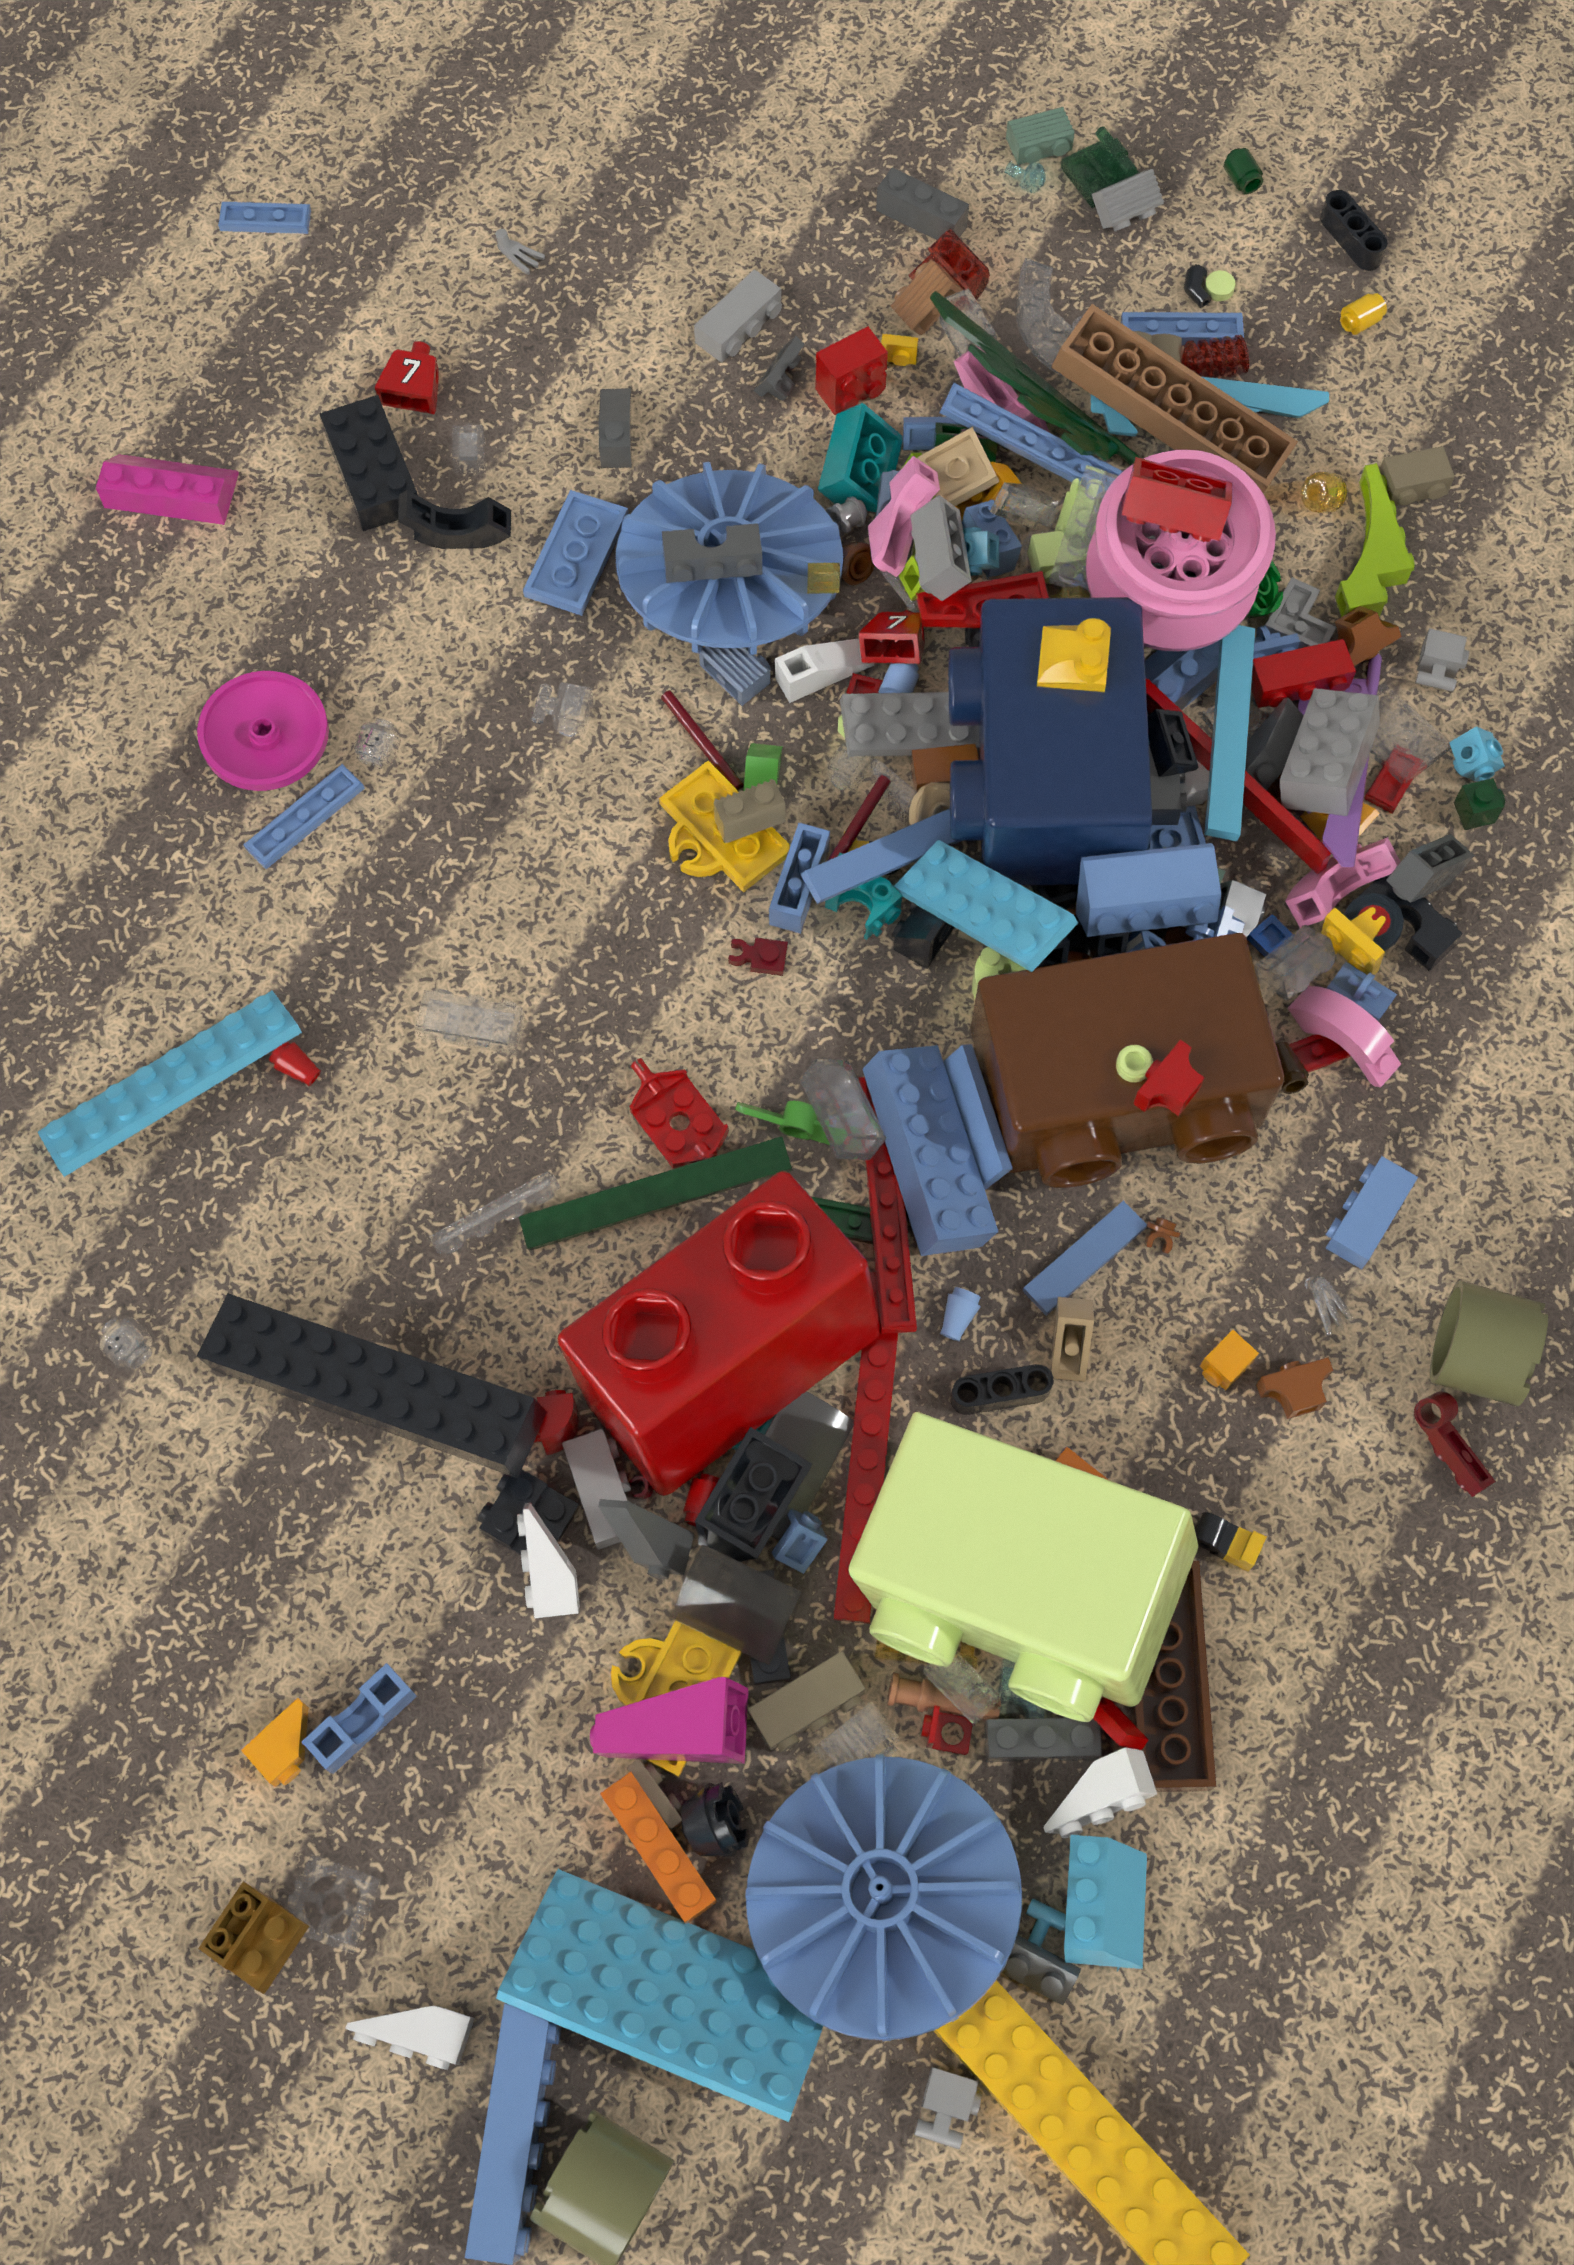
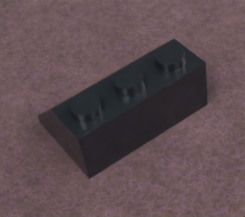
[892,902,955,969]

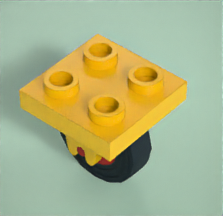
[1320,893,1404,975]

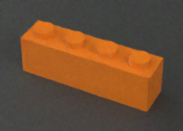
[600,1772,717,1924]

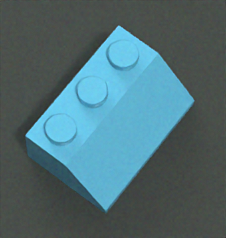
[1064,1835,1147,1969]

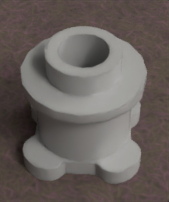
[826,496,867,537]

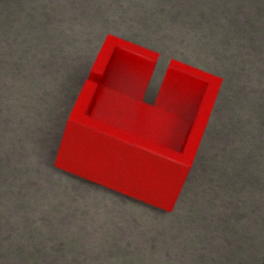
[815,326,888,415]

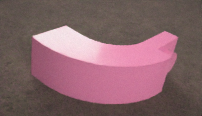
[1285,837,1401,929]
[1288,986,1401,1087]

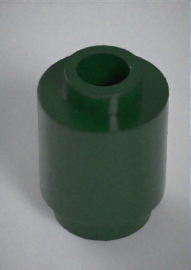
[1223,148,1263,194]

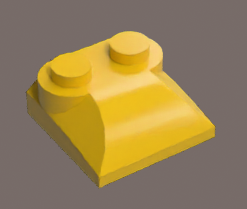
[1037,618,1111,692]

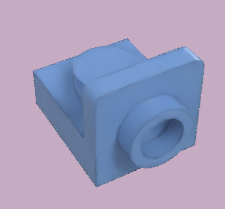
[772,1508,828,1574]

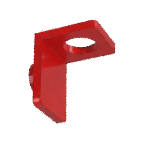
[921,1705,973,1755]

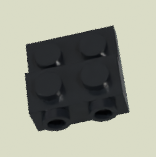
[478,1469,580,1556]

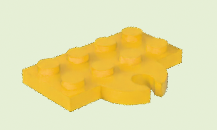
[659,760,791,892]
[611,1609,746,1778]

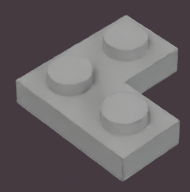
[1265,577,1336,648]

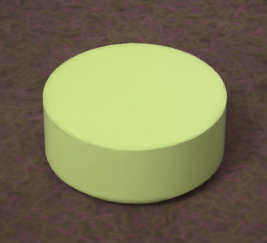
[1204,270,1236,301]
[1116,1045,1153,1082]

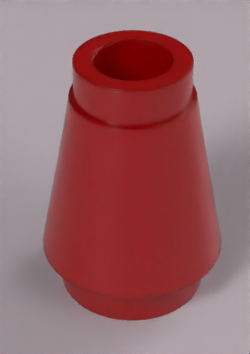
[269,1041,321,1086]

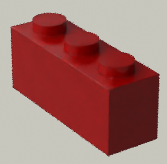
[1251,639,1356,708]

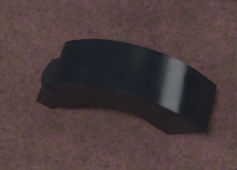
[398,490,512,549]

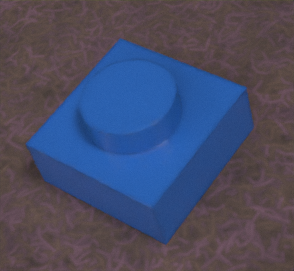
[1247,914,1295,962]

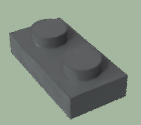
[1001,1935,1081,2005]

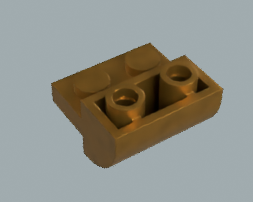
[198,1881,309,1995]

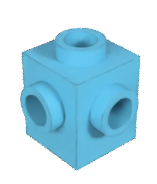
[963,527,999,576]
[1449,726,1505,782]

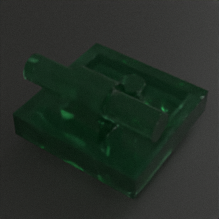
[1060,126,1140,208]

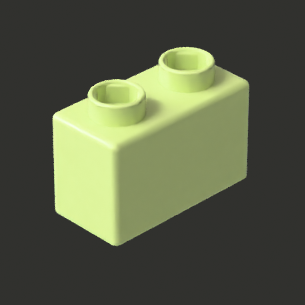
[848,1412,1198,1722]

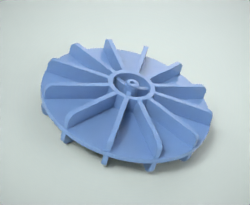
[616,462,843,655]
[745,1754,1022,2041]

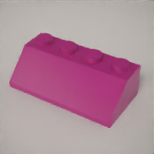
[96,454,239,525]

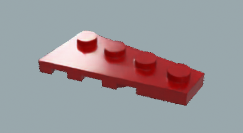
[916,571,1049,628]

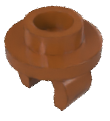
[1145,1217,1181,1254]

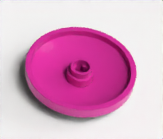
[197,671,329,791]

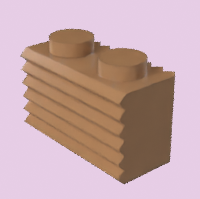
[890,259,963,335]

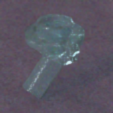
[1004,162,1046,193]

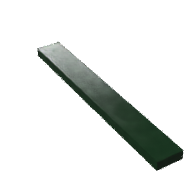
[518,1136,793,1251]

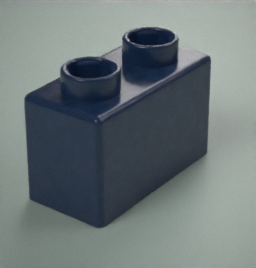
[948,597,1152,885]

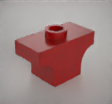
[1134,1039,1205,1116]

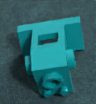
[825,853,902,940]

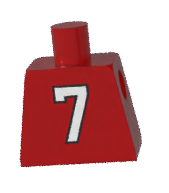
[375,341,439,414]
[858,610,925,664]

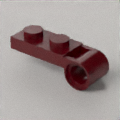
[1414,1391,1496,1497]

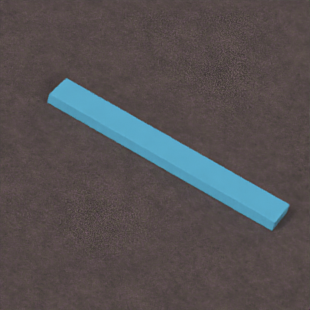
[1205,625,1255,841]

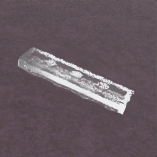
[428,1171,561,1255]

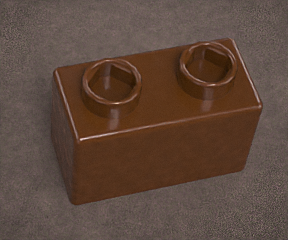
[970,933,1285,1188]

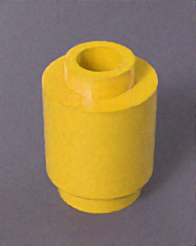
[1340,293,1387,335]

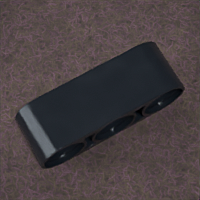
[1320,190,1388,271]
[950,1364,1054,1415]

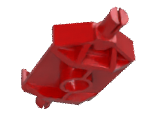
[629,1058,729,1169]

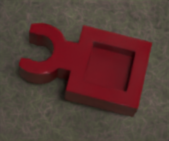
[728,937,788,976]

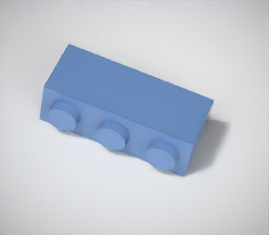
[769,823,830,934]
[1326,1156,1418,1270]

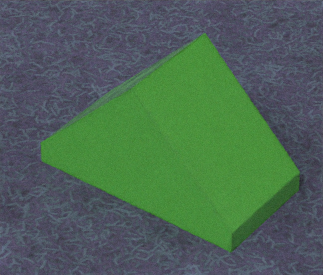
[743,743,783,791]

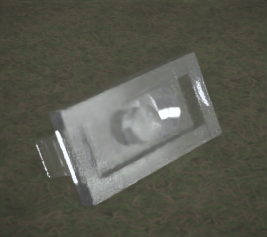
[922,1652,1001,1726]

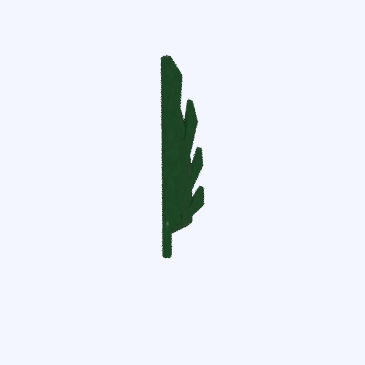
[930,291,1141,465]

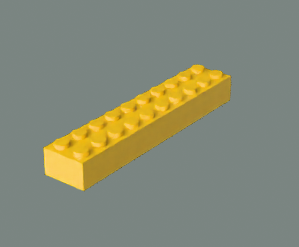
[933,1980,1250,2265]

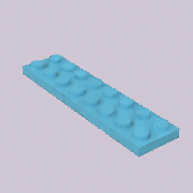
[38,991,302,1177]

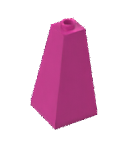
[590,1677,748,1764]

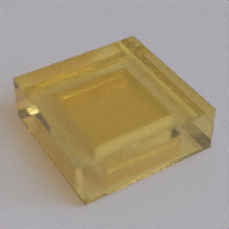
[807,563,840,593]

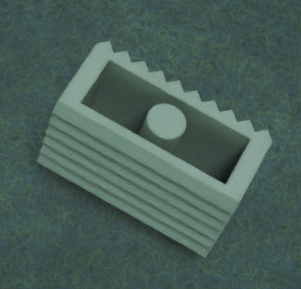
[1006,107,1075,165]

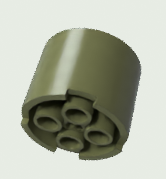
[1430,1280,1548,1407]
[530,2109,674,2265]

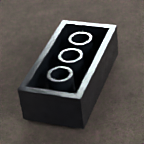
[319,395,418,531]

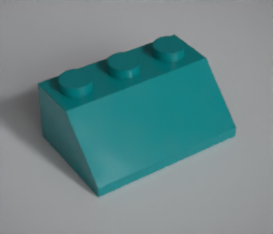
[818,403,903,512]

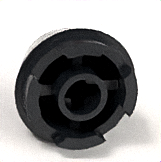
[681,1782,750,1857]

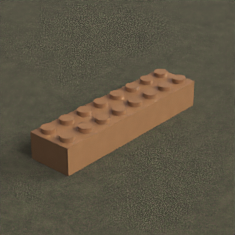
[1051,304,1298,493]

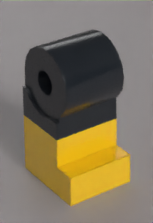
[1195,1512,1267,1572]

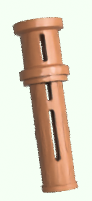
[887,1672,1001,1721]

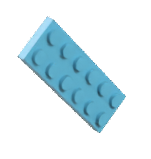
[894,840,1078,972]

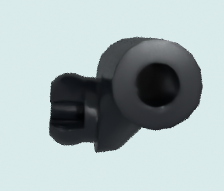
[1184,264,1212,308]

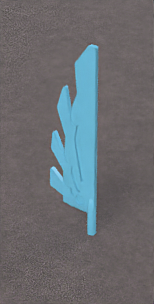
[1090,377,1329,436]

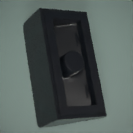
[1147,709,1199,777]

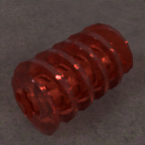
[1182,335,1249,378]

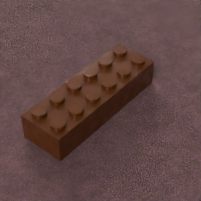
[1130,1561,1216,1792]

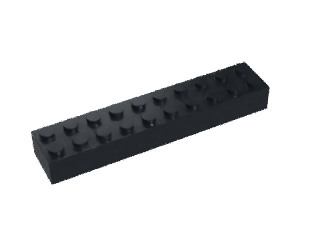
[196,1293,547,1478]

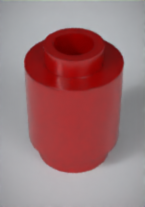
[683,1474,720,1527]

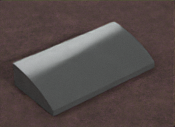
[765,1391,854,1541]

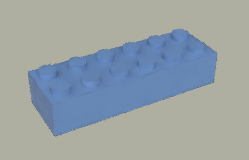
[862,1045,998,1256]
[465,2004,562,2265]

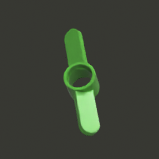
[735,1101,860,1151]

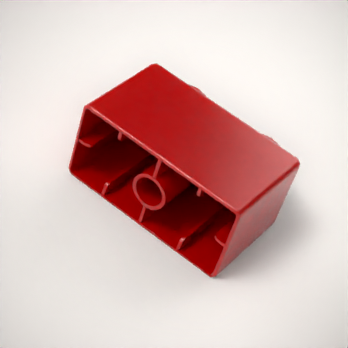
[558,1171,881,1496]

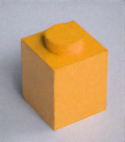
[1199,1330,1259,1391]

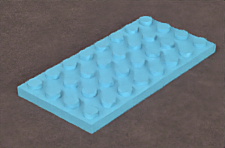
[496,1869,823,2122]

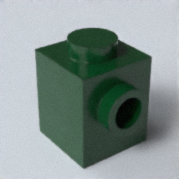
[1453,778,1505,830]

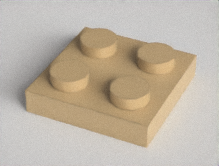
[917,427,1000,506]

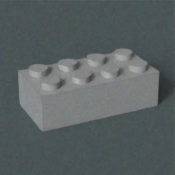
[1280,688,1380,816]

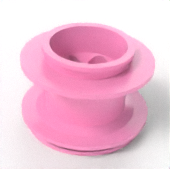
[1085,450,1276,652]

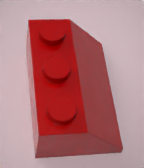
[1121,457,1232,542]

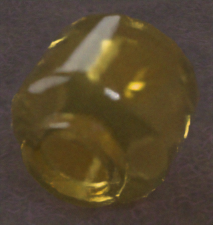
[1301,471,1348,513]

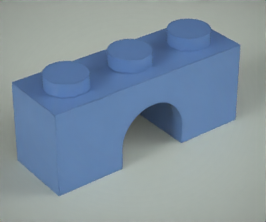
[301,1663,417,1774]

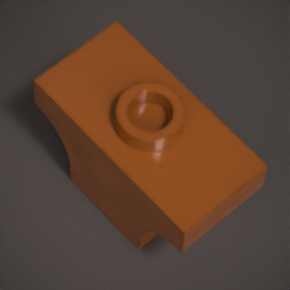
[1334,606,1402,666]
[1256,1357,1333,1419]

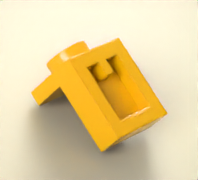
[881,334,918,366]

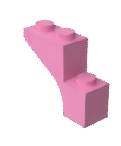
[953,345,1050,433]
[868,456,940,577]

